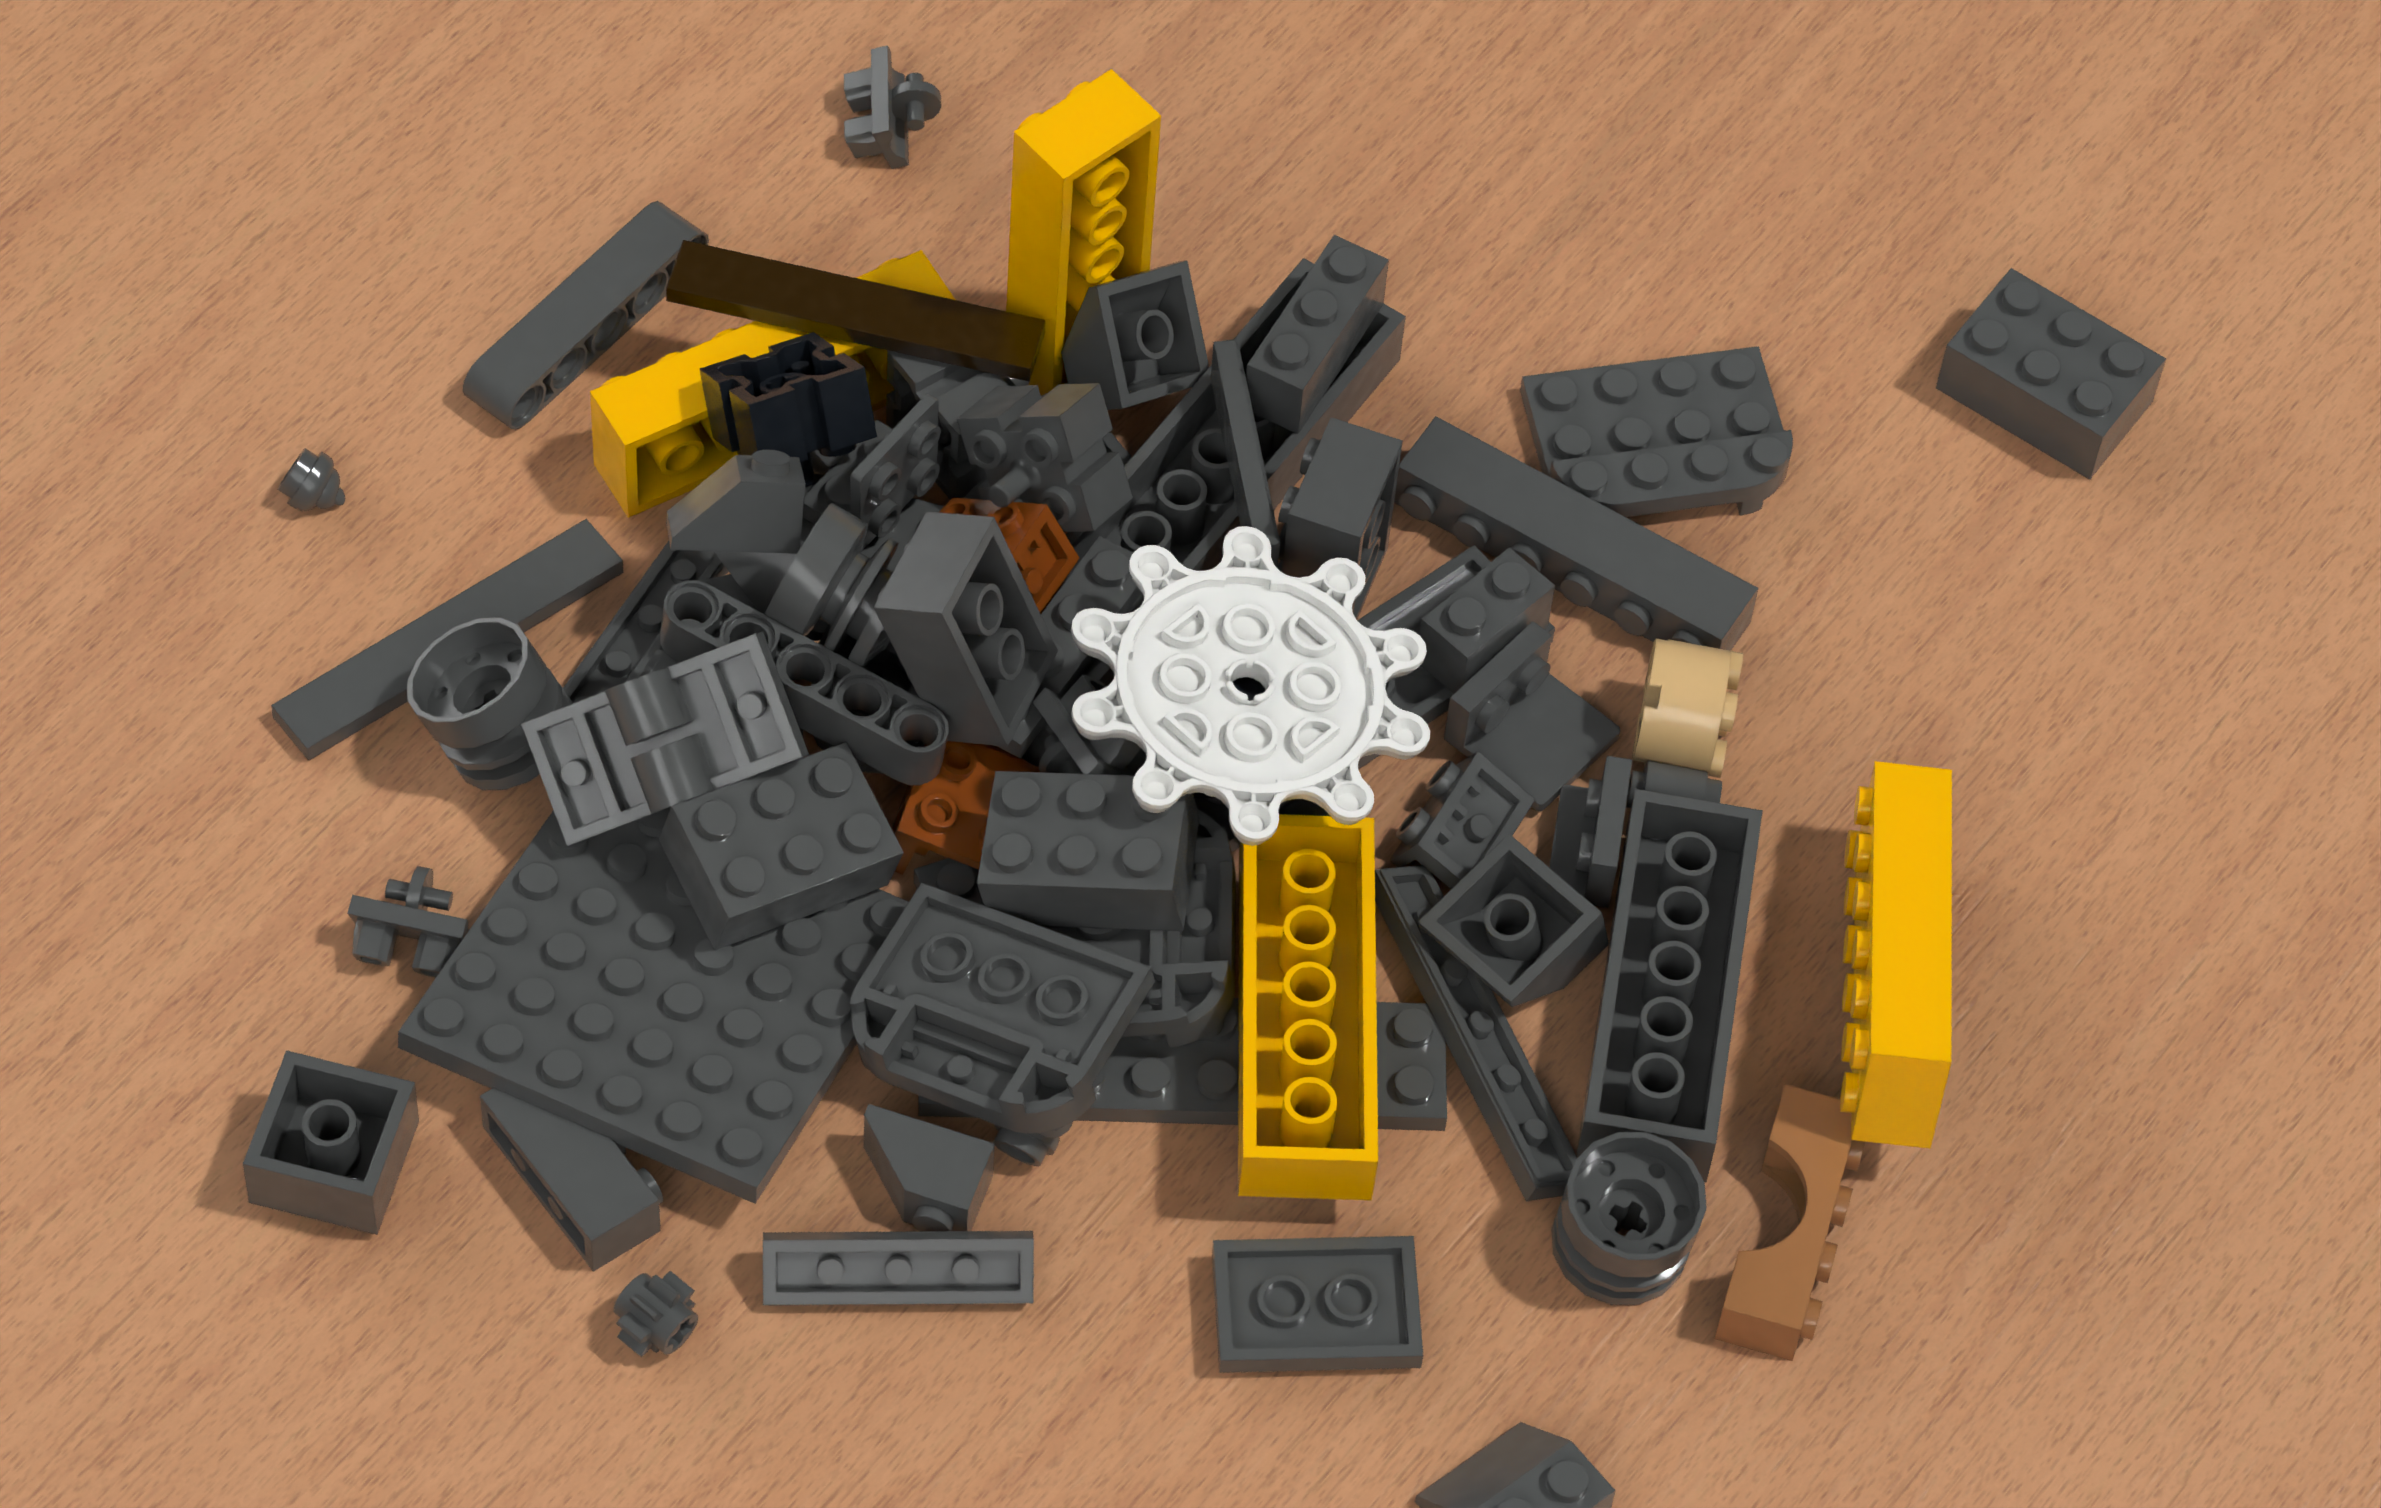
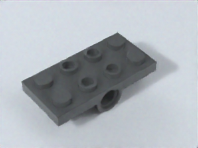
[521,632,809,846]

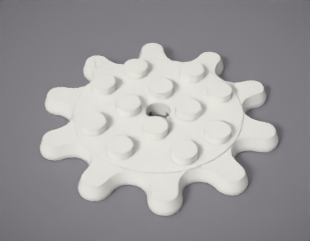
[1071,526,1430,846]

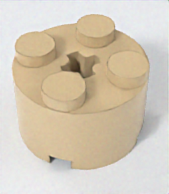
[1632,638,1743,778]

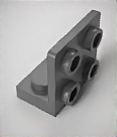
[803,394,941,553]
[1444,621,1620,811]

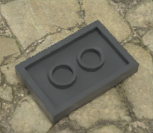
[1212,1236,1423,1373]

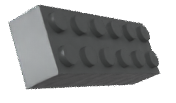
[1576,789,1763,1182]

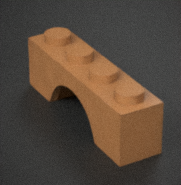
[1715,1084,1865,1361]

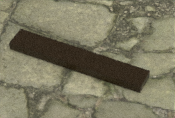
[666,240,1046,382]

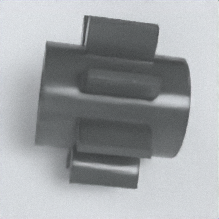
[614,1271,698,1357]

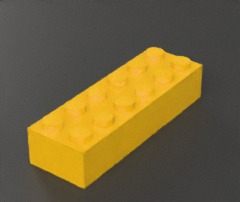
[1006,69,1161,396]
[590,250,956,518]
[1840,761,1952,1149]
[1238,814,1378,1201]

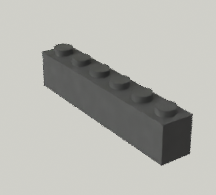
[1394,416,1759,651]

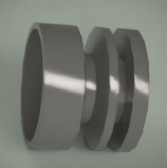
[765,503,899,668]
[407,617,573,790]
[1551,1132,1707,1305]

